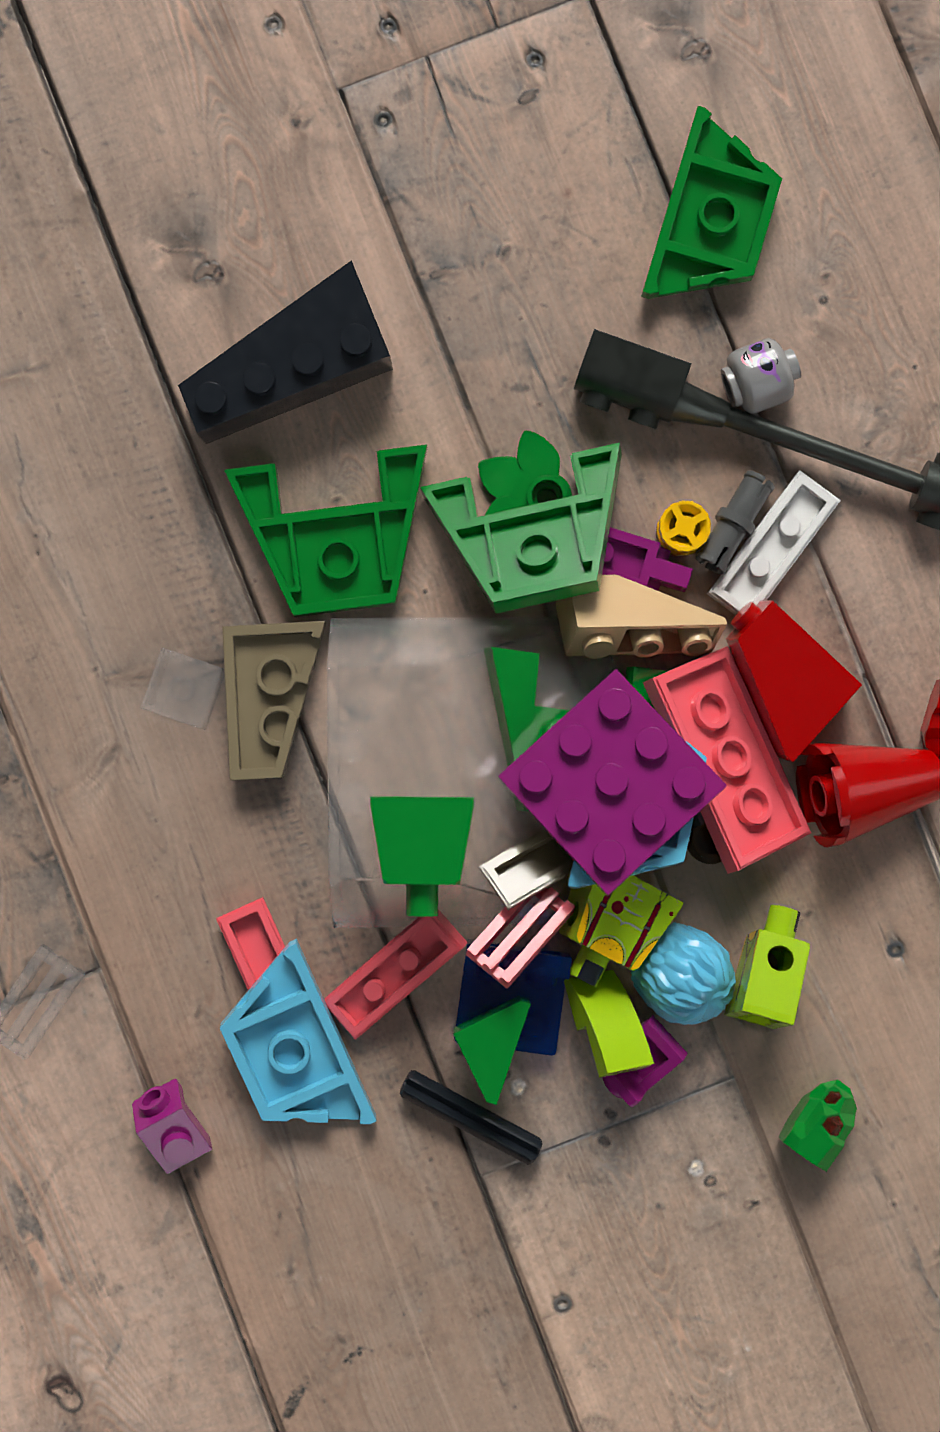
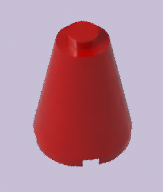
[796,743,940,848]

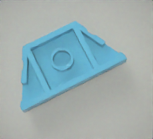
[220,939,377,1124]

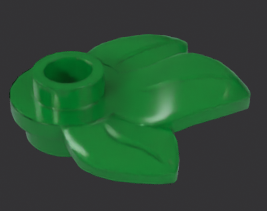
[478,430,572,515]

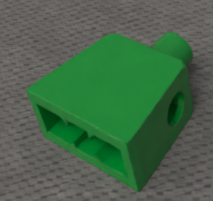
[370,796,474,917]

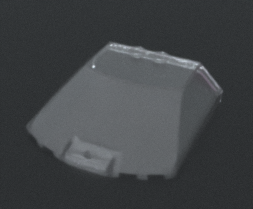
[327,617,618,928]

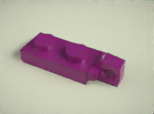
[602,527,693,593]

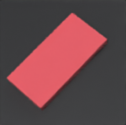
[643,646,811,874]

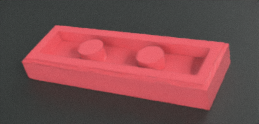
[324,909,468,1040]

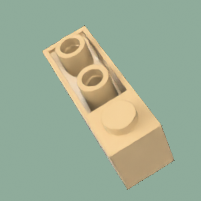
[555,575,727,659]

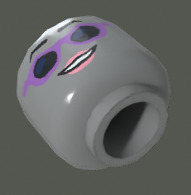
[721,338,801,414]

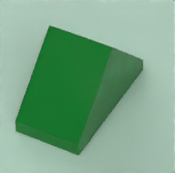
[453,995,531,1105]

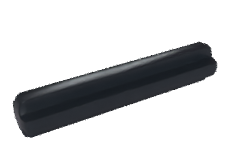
[400,1070,543,1165]

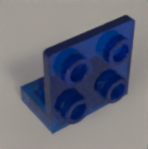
[454,939,572,1056]

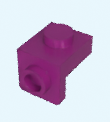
[602,1015,688,1108]
[132,1079,212,1174]

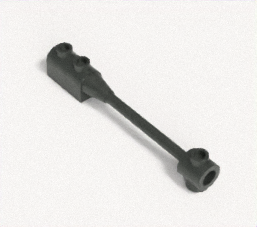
[573,329,940,531]

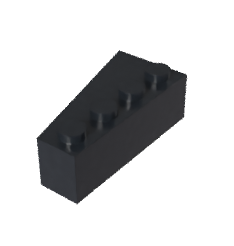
[178,260,393,444]

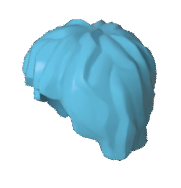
[631,922,736,1025]

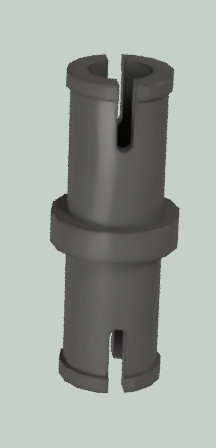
[695,470,775,574]

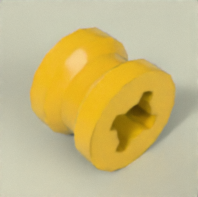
[656,500,711,557]

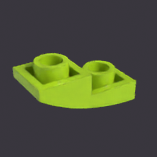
[564,970,654,1078]

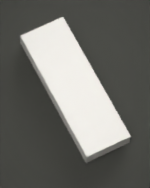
[707,470,841,615]

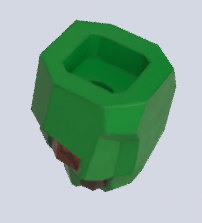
[779,1080,857,1172]

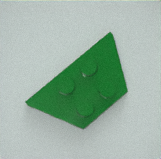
[641,106,783,299]

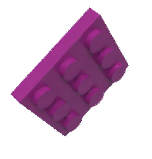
[498,669,727,897]

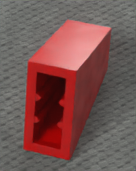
[726,600,862,762]

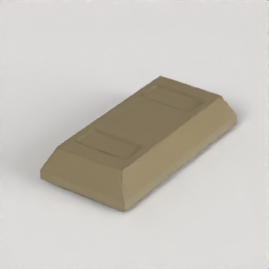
[479,829,574,910]

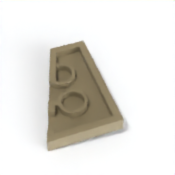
[222,621,327,781]

